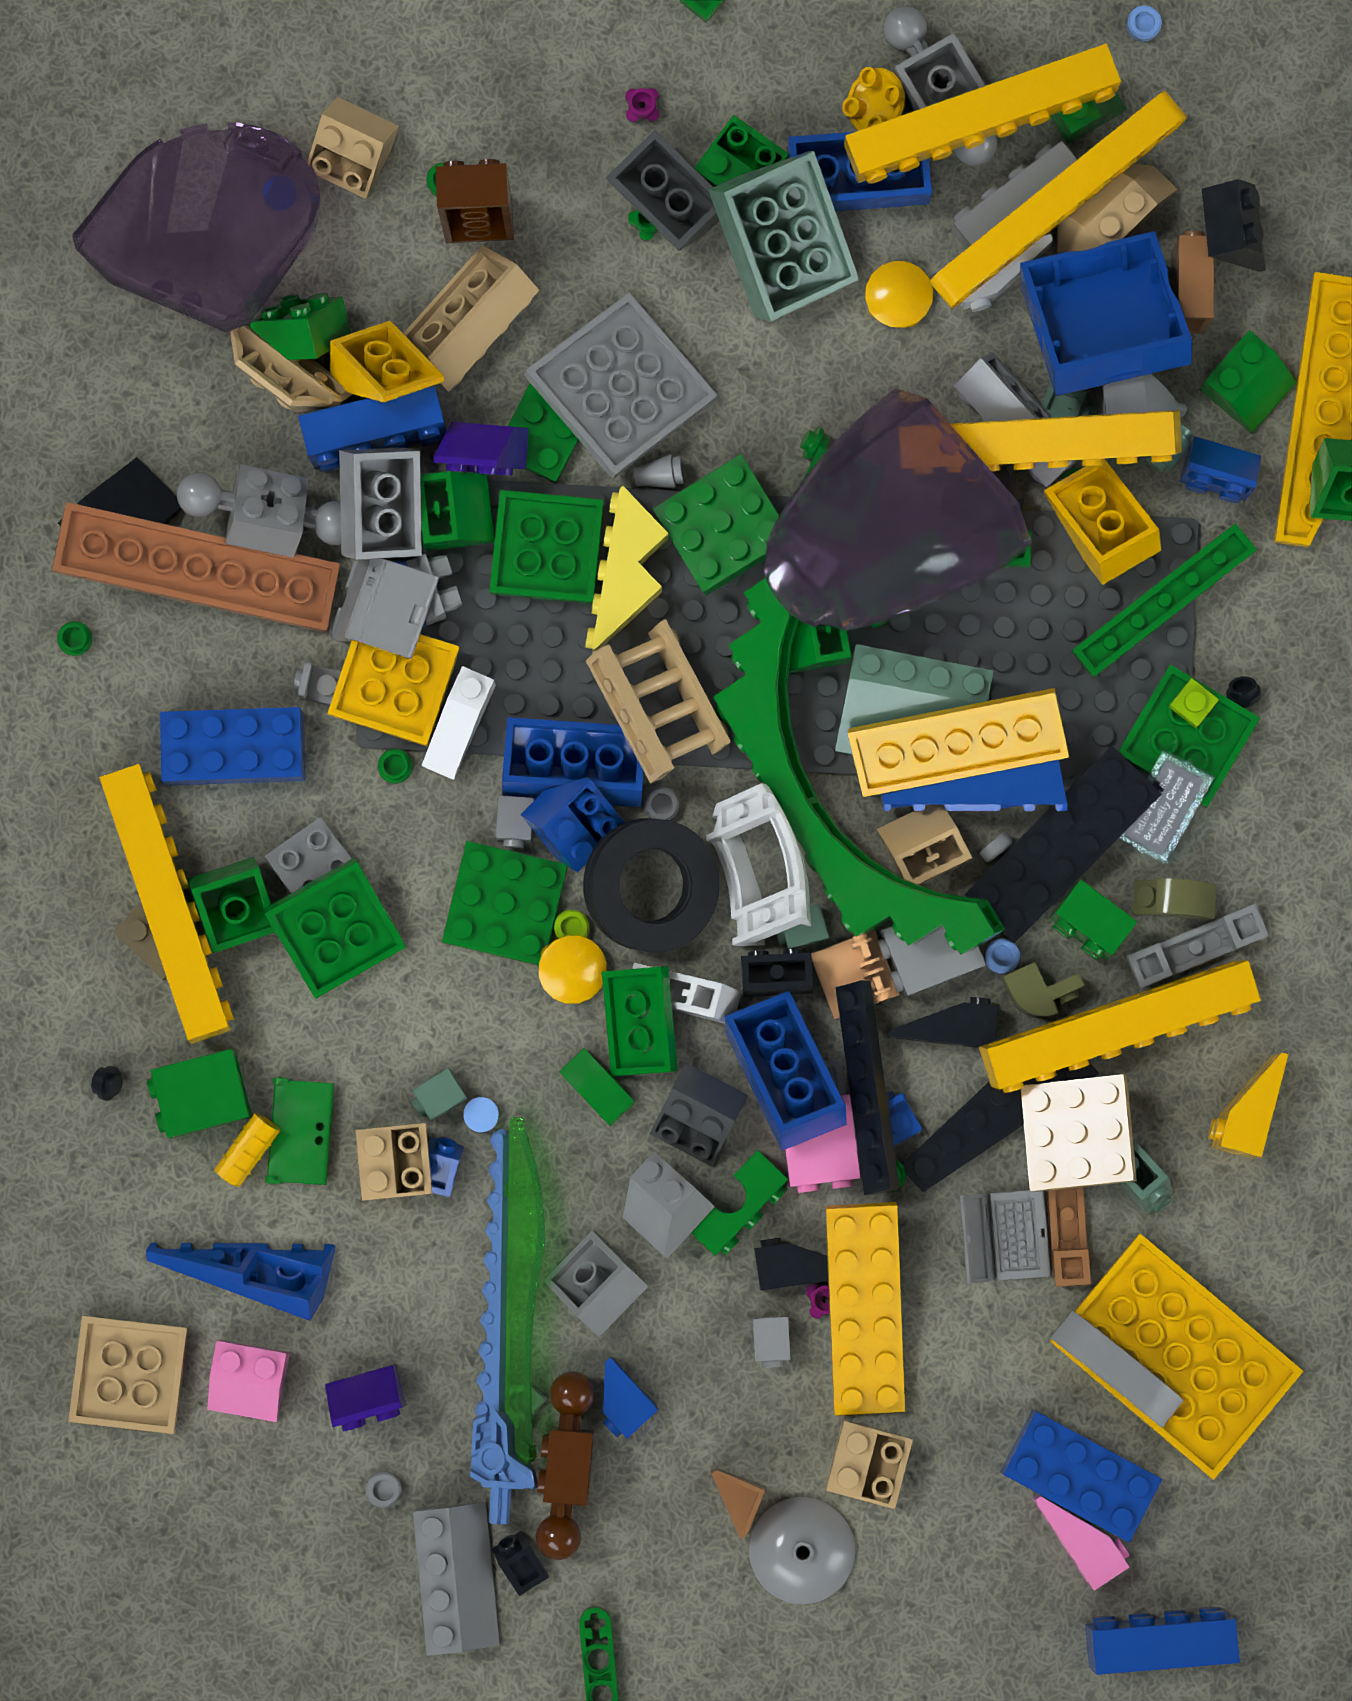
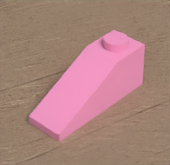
[1032,1494,1130,1591]

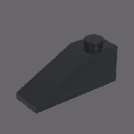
[888,997,999,1048]
[754,1237,828,1291]

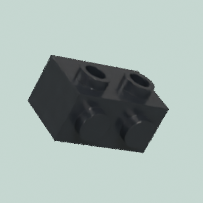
[741,948,813,997]

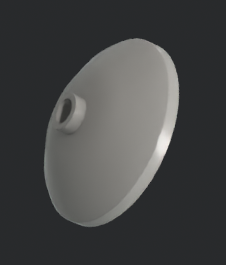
[749,1497,855,1604]

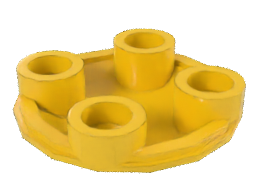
[842,67,905,131]
[865,261,933,328]
[538,935,607,1004]

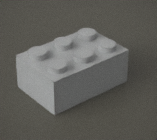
[339,447,422,560]

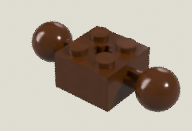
[536,1371,595,1560]

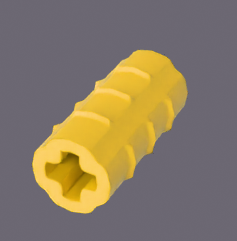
[214,1112,280,1187]

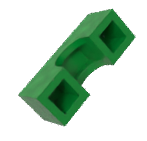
[691,1150,788,1256]

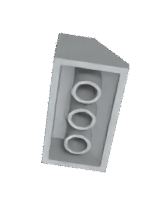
[413,1502,500,1656]

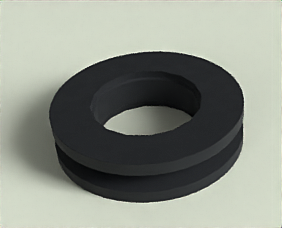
[583,818,720,953]

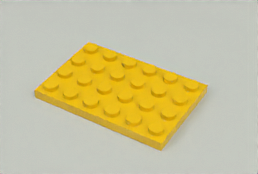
[1049,1233,1304,1480]

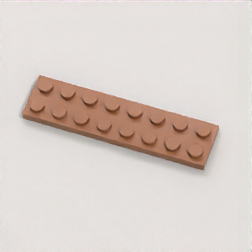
[51,502,340,632]

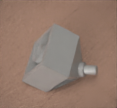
[1095,374,1187,417]

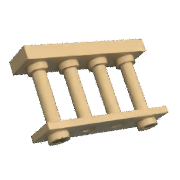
[586,619,731,784]

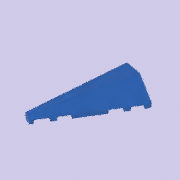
[881,760,1067,811]
[146,1243,335,1321]

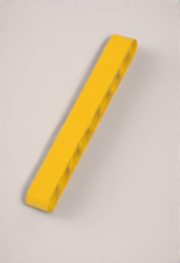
[929,90,1188,309]

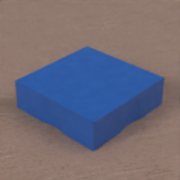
[1020,231,1192,396]

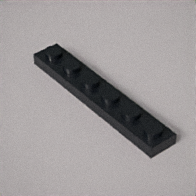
[835,980,900,1195]

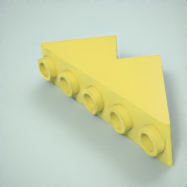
[585,486,669,653]

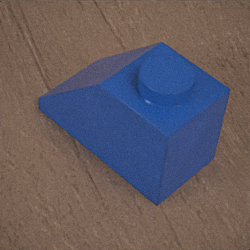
[603,1357,659,1439]

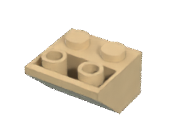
[305,97,399,199]
[876,804,972,885]
[356,1123,433,1201]
[825,1419,913,1509]

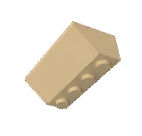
[403,245,539,392]

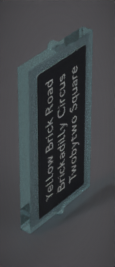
[1118,749,1214,864]

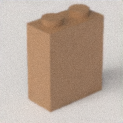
[1171,231,1214,334]

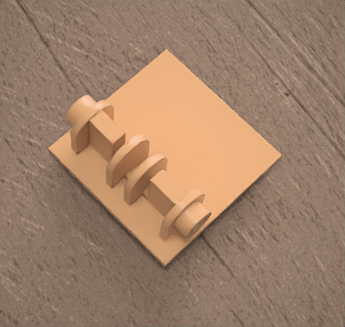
[811,930,900,1020]

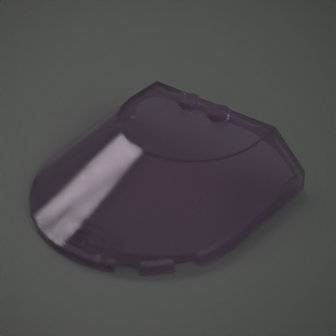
[72,122,320,332]

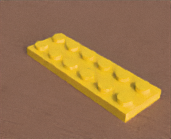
[848,688,1069,797]
[825,1202,905,1416]

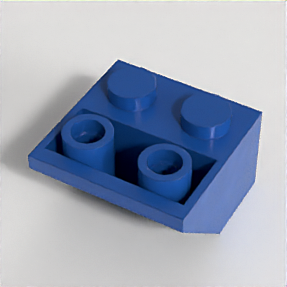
[1179,436,1261,503]
[520,777,625,873]

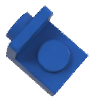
[886,1090,922,1146]
[428,1137,464,1197]

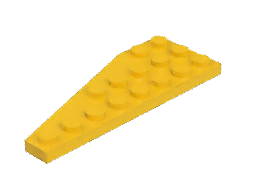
[1273,272,1352,548]

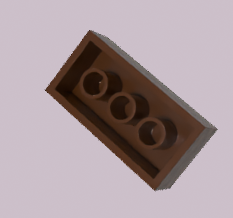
[435,159,514,243]

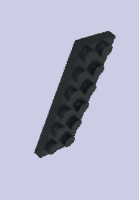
[964,745,1162,943]

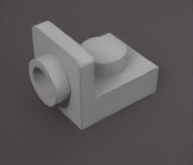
[294,661,341,706]

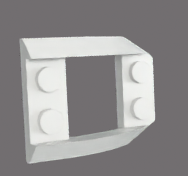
[706,783,811,946]

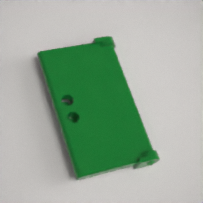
[265,1076,335,1185]

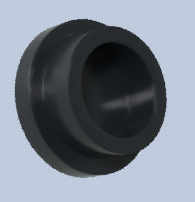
[1226,676,1261,708]
[91,1066,123,1101]

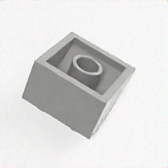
[623,1151,715,1259]
[543,1231,648,1337]

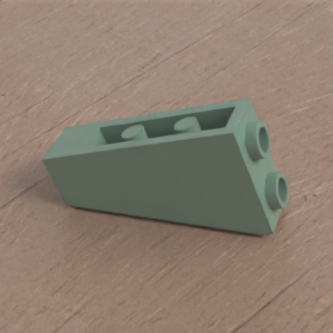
[1119,1139,1173,1216]

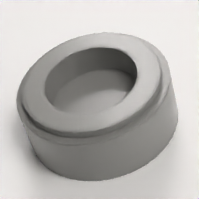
[645,787,679,821]
[979,831,1013,863]
[366,1471,402,1508]

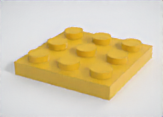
[327,634,460,747]

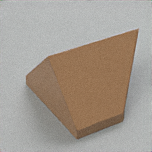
[711,1468,765,1539]

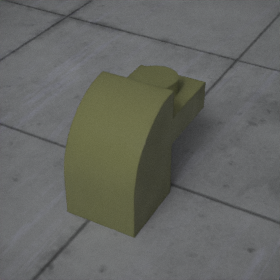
[1133,878,1217,919]
[1001,962,1085,1018]

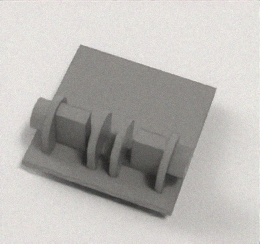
[264,817,352,893]

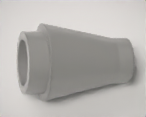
[633,454,686,488]

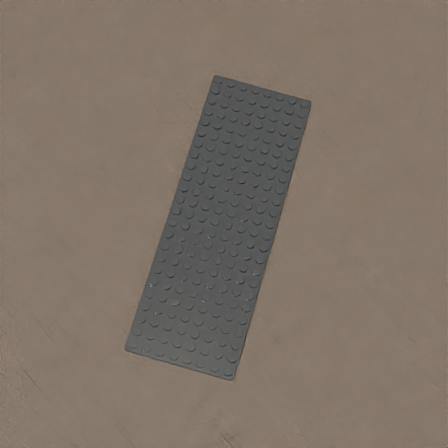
[356,480,1199,787]

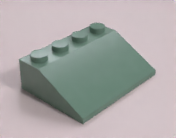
[708,151,859,322]
[835,644,994,755]

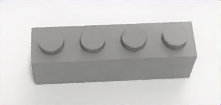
[951,141,1077,249]
[954,352,1078,487]

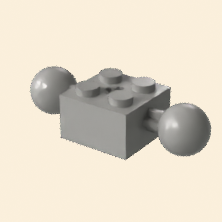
[883,6,997,166]
[177,464,341,558]

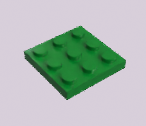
[653,454,794,596]
[489,490,604,604]
[1118,664,1260,808]
[442,841,568,966]
[263,857,406,999]

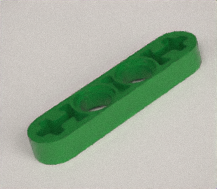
[579,1606,619,1701]

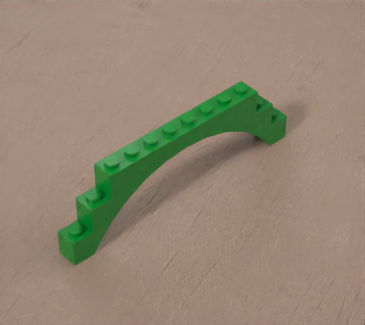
[713,569,1005,955]

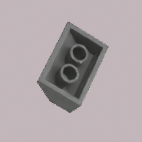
[606,130,719,251]

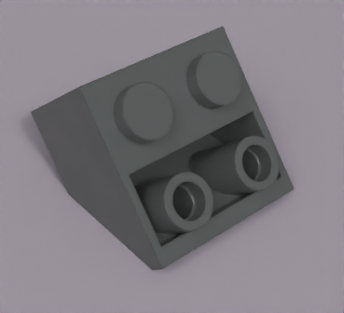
[650,1063,748,1166]

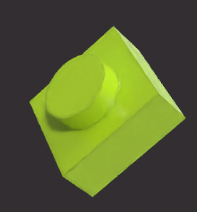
[1169,678,1219,728]

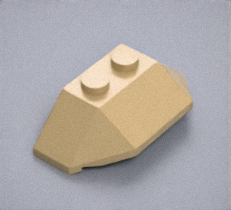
[1057,164,1178,254]
[229,310,354,413]

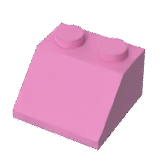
[207,1340,290,1422]

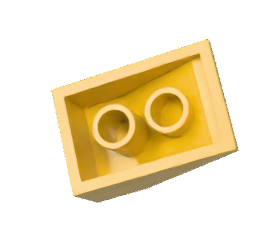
[330,320,444,403]
[1044,458,1161,585]
[1208,1052,1289,1159]

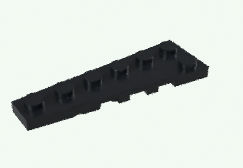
[902,1063,1099,1192]

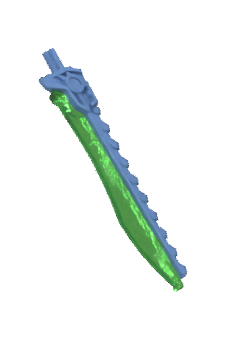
[470,1116,545,1524]

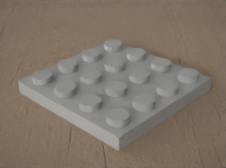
[524,292,718,479]

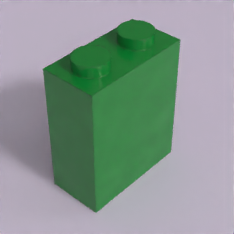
[147,1049,252,1139]

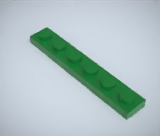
[1071,523,1257,679]

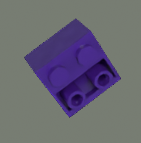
[434,422,529,476]
[325,1364,407,1432]

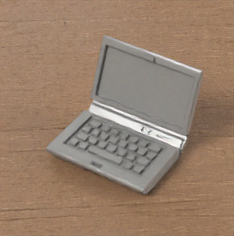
[329,558,439,659]
[959,1190,1051,1284]

